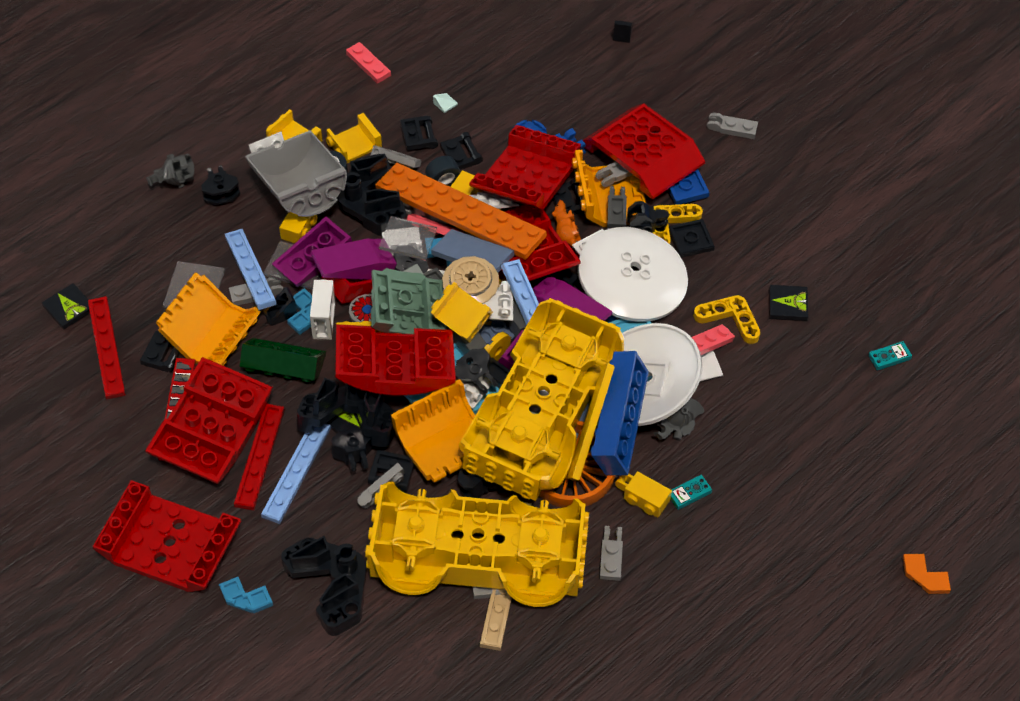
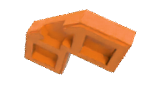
[902,554,951,594]

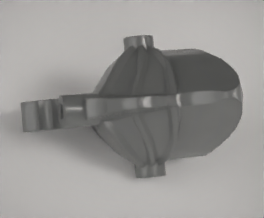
[146,154,194,188]
[654,398,704,440]

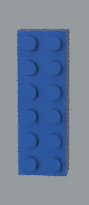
[591,351,649,475]

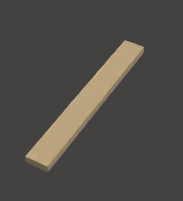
[480,502,532,651]

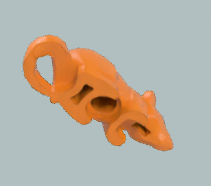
[552,200,581,247]

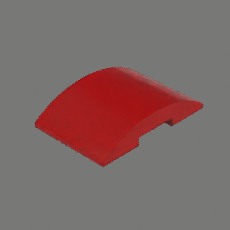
[474,205,581,282]
[335,324,456,395]
[145,357,273,484]

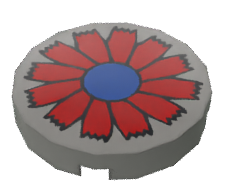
[349,294,372,322]

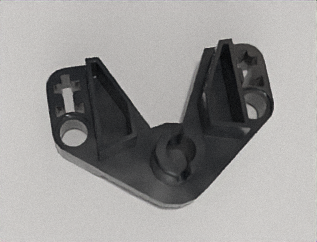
[337,153,407,236]
[297,378,396,447]
[281,535,367,636]

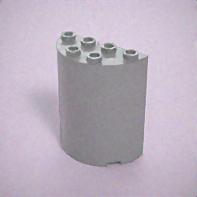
[245,130,347,217]

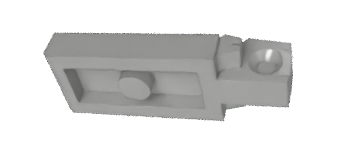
[371,145,421,169]

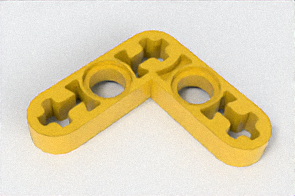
[652,204,703,244]
[693,295,760,344]

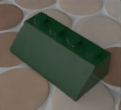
[239,338,327,382]

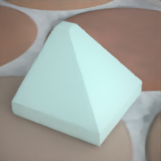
[433,93,458,113]

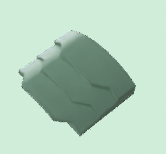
[371,268,447,334]

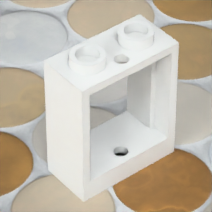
[310,279,336,340]

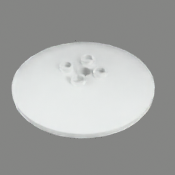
[578,227,688,322]
[591,323,702,426]

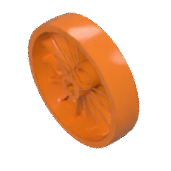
[539,421,616,508]

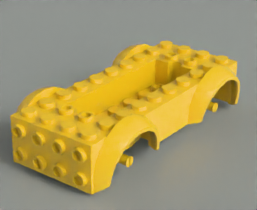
[458,298,624,501]
[365,481,589,607]

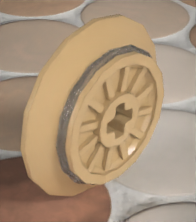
[442,256,499,304]

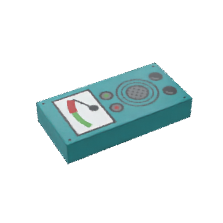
[868,341,912,371]
[671,474,712,510]

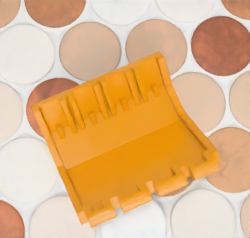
[572,150,646,227]
[156,273,261,366]
[391,379,475,483]

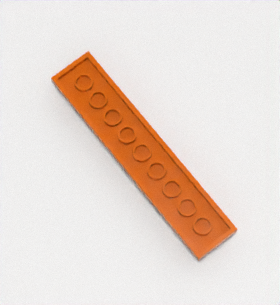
[375,163,547,260]

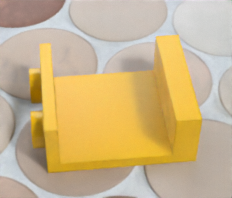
[266,109,323,142]
[326,113,382,163]
[430,282,493,343]

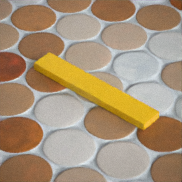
[567,363,615,481]

